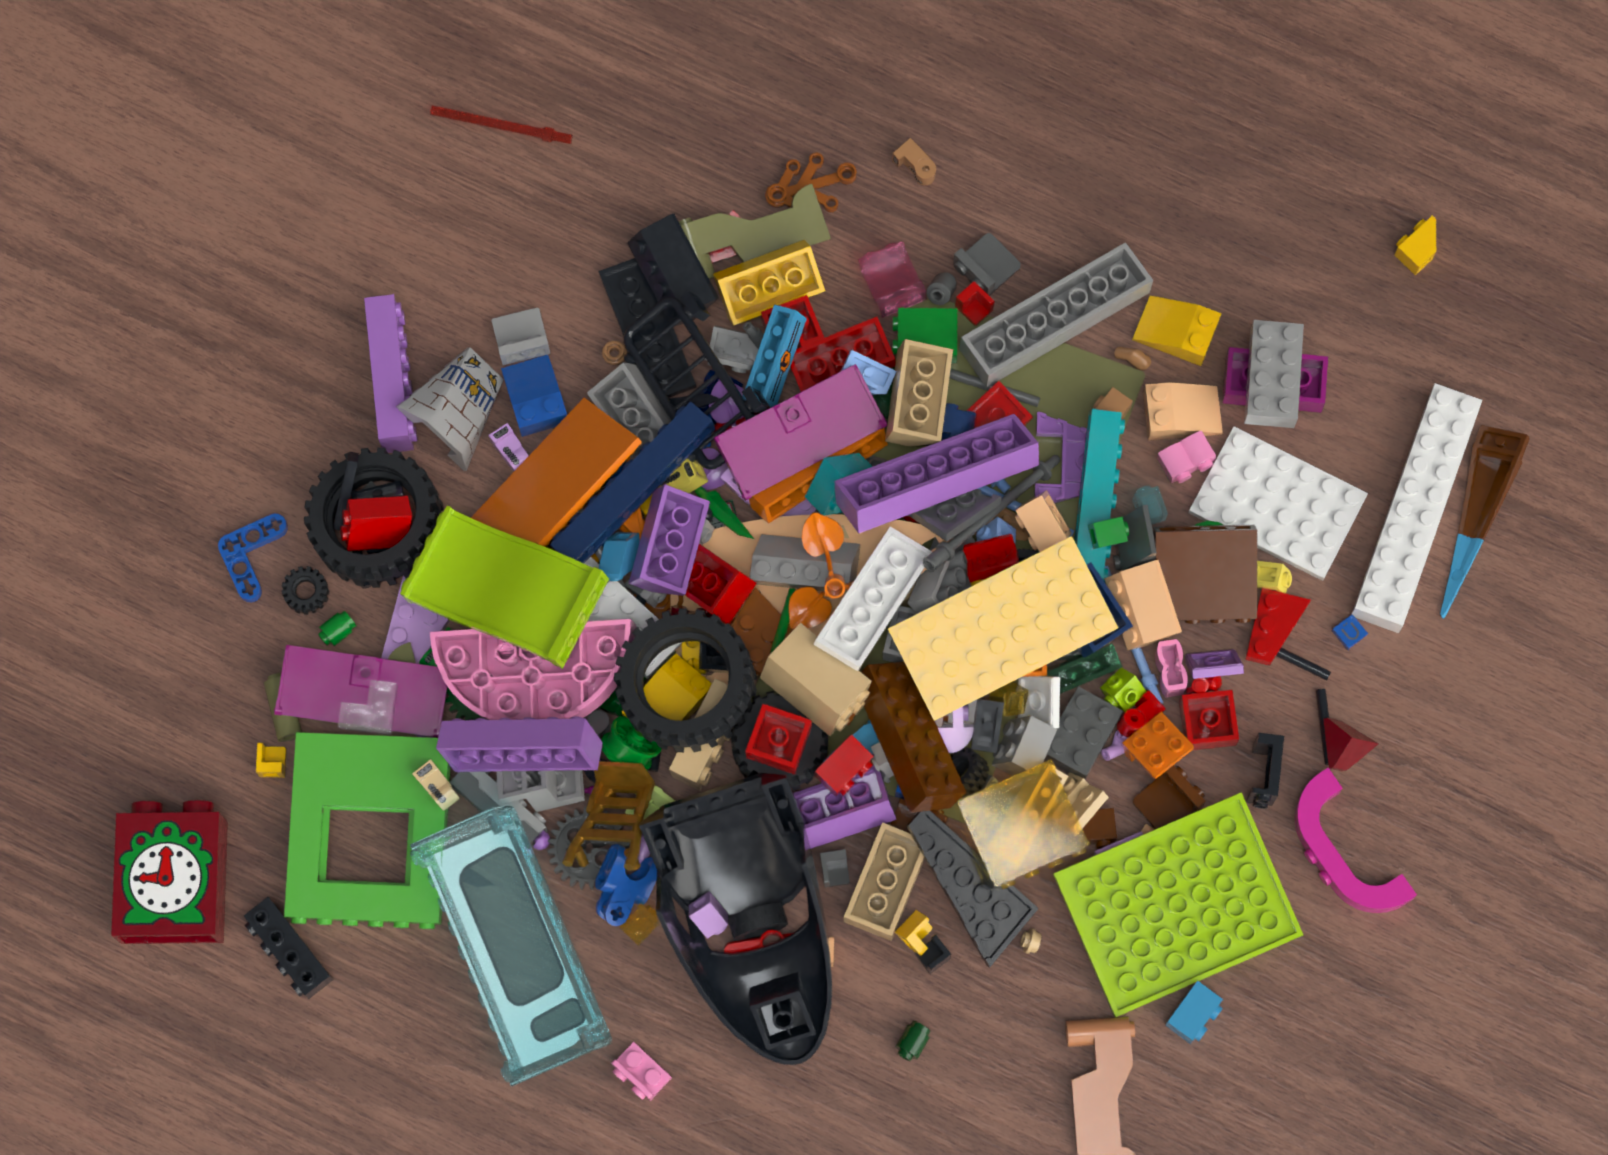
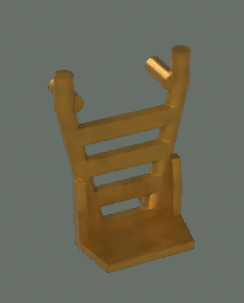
[562,761,655,870]

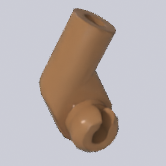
[1115,347,1151,370]

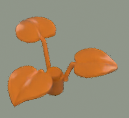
[789,512,855,629]

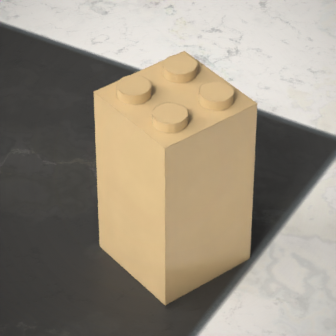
[760,623,872,736]

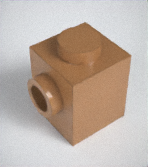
[1093,387,1133,419]

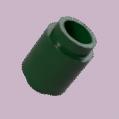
[895,1021,931,1061]

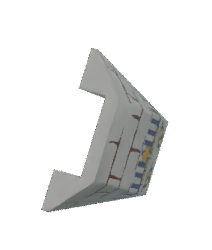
[396,347,504,471]

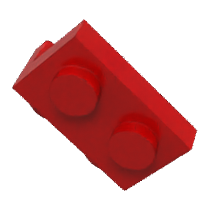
[963,534,1019,583]

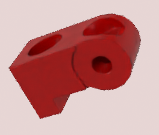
[1117,690,1166,737]

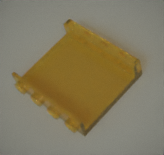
[956,759,1090,890]

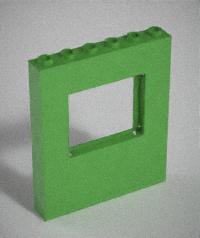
[284,732,451,929]

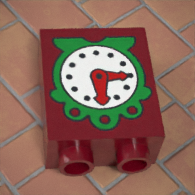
[111,800,228,944]

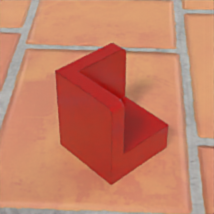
[955,282,995,326]

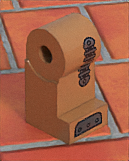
[892,138,936,186]

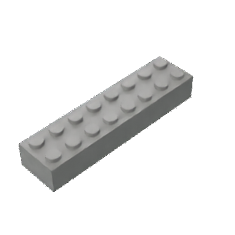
[959,242,1153,388]

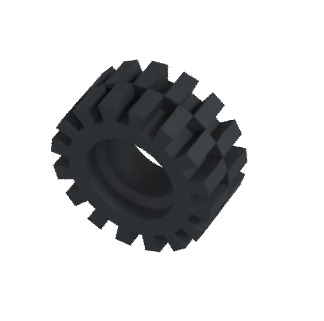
[281,566,329,615]
[951,748,989,798]

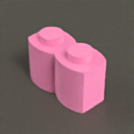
[1157,431,1216,483]
[1155,639,1188,698]

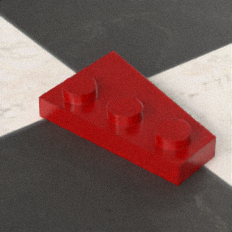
[1245,588,1311,666]

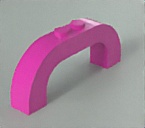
[1295,768,1417,913]

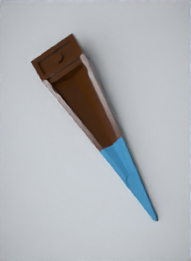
[1440,425,1530,618]

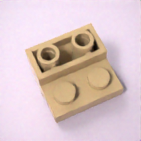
[1045,772,1109,835]

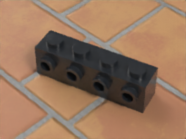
[243,897,333,999]

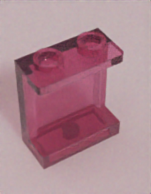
[858,241,927,318]

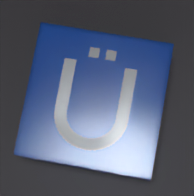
[1332,614,1368,650]

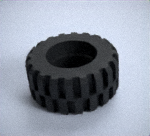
[731,691,828,791]

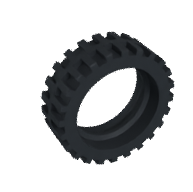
[304,447,444,588]
[614,608,757,753]

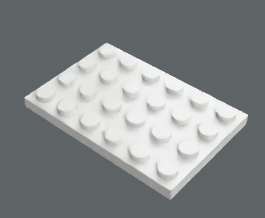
[1189,427,1368,581]

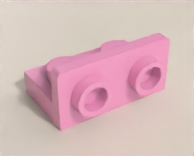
[612,1042,672,1101]

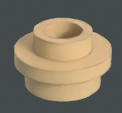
[1020,928,1041,954]

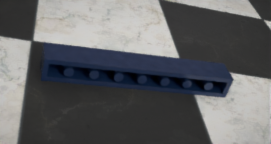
[550,402,715,563]

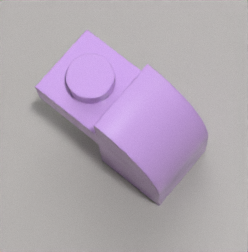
[937,705,974,753]

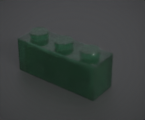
[1047,643,1123,694]

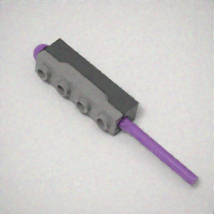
[415,734,550,853]

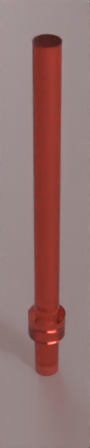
[430,105,573,144]

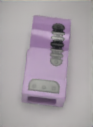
[489,423,528,472]

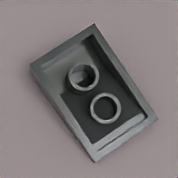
[1111,505,1157,572]

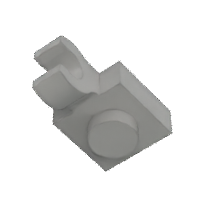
[871,742,894,783]

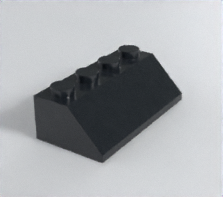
[627,214,719,326]

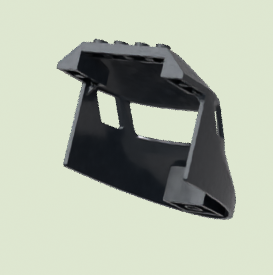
[639,773,832,1065]

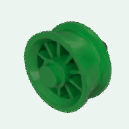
[601,716,662,771]

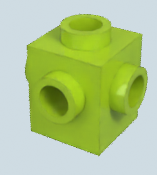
[1100,667,1147,712]

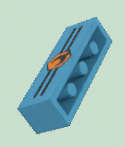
[742,305,807,407]

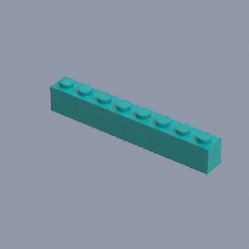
[1074,409,1125,582]

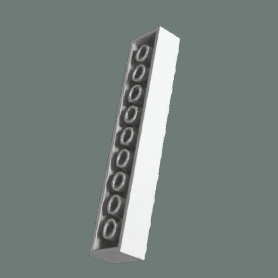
[1351,383,1482,633]

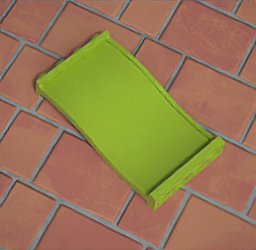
[400,506,609,669]

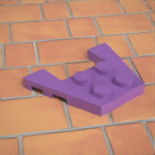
[1034,412,1087,503]

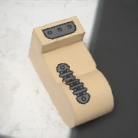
[412,759,460,811]

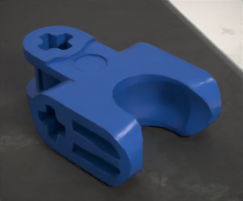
[595,844,657,926]

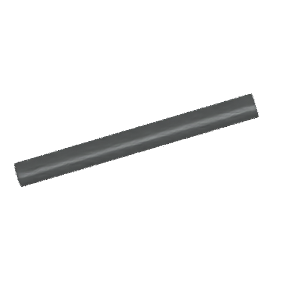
[949,369,1040,407]

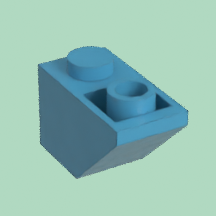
[598,532,640,581]

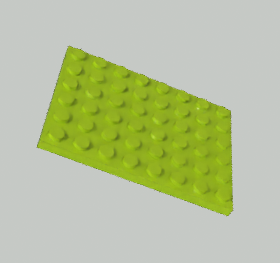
[1053,792,1303,1017]

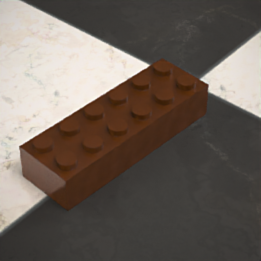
[861,662,967,813]

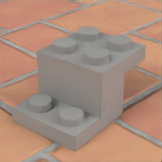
[496,770,585,812]

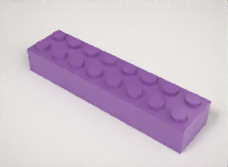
[834,414,1039,533]

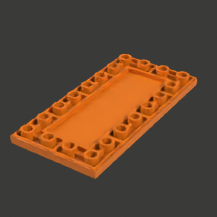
[471,398,642,547]

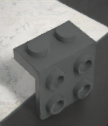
[953,233,1021,296]

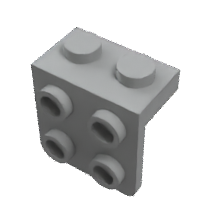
[705,326,758,373]

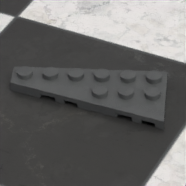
[866,455,1002,542]

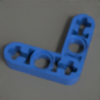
[218,514,288,603]

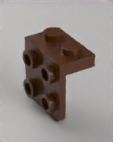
[1133,765,1206,829]

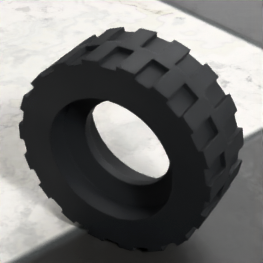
[728,903,788,941]

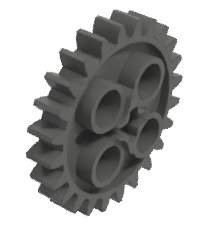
[547,807,630,891]

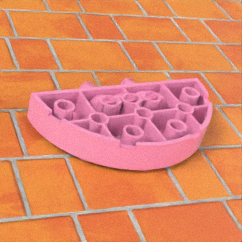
[430,619,636,720]

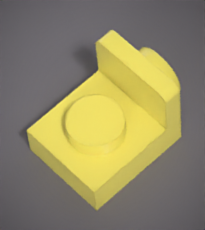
[1257,561,1292,593]

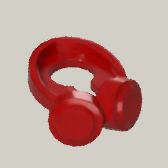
[1186,676,1222,694]

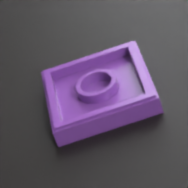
[1185,649,1244,679]

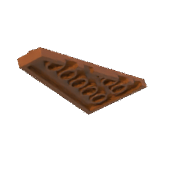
[717,587,856,726]

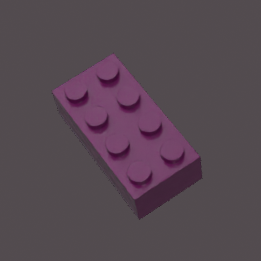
[1222,347,1328,413]

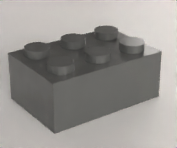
[1044,686,1123,780]

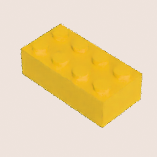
[713,240,825,326]

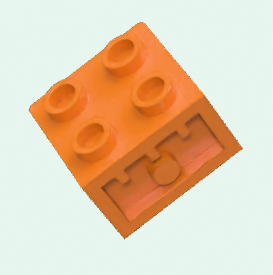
[1122,712,1194,779]

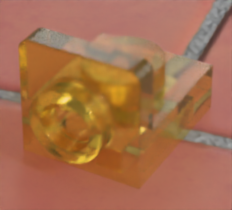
[619,903,660,946]

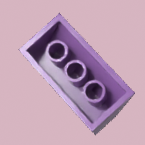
[628,484,710,596]
[793,766,896,849]

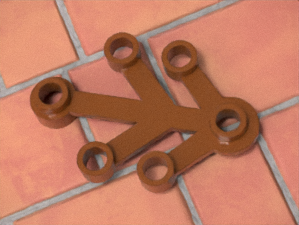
[765,152,857,213]

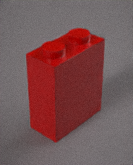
[340,496,412,551]

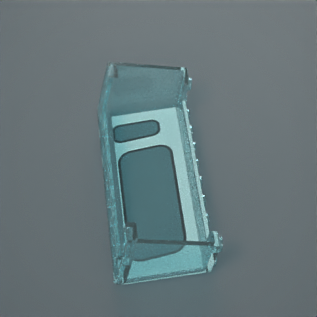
[410,806,612,1087]

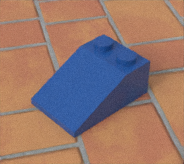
[501,355,567,437]

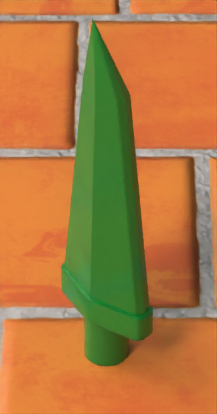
[695,486,754,539]

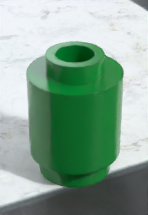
[318,611,356,647]

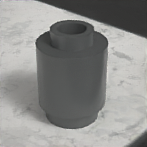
[927,272,957,305]

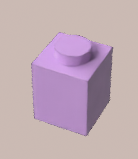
[689,891,728,939]

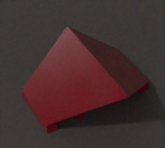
[1324,718,1379,771]

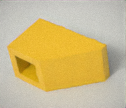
[1394,215,1436,275]

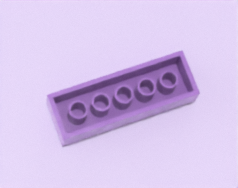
[364,294,418,453]
[436,716,603,772]

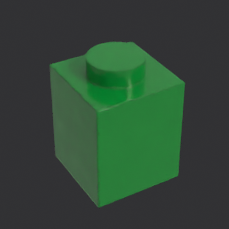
[1088,517,1129,549]

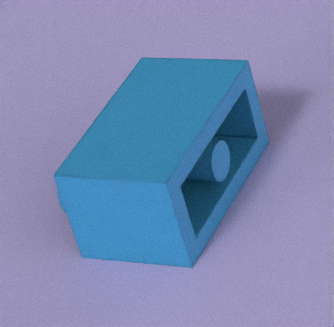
[1165,981,1223,1044]

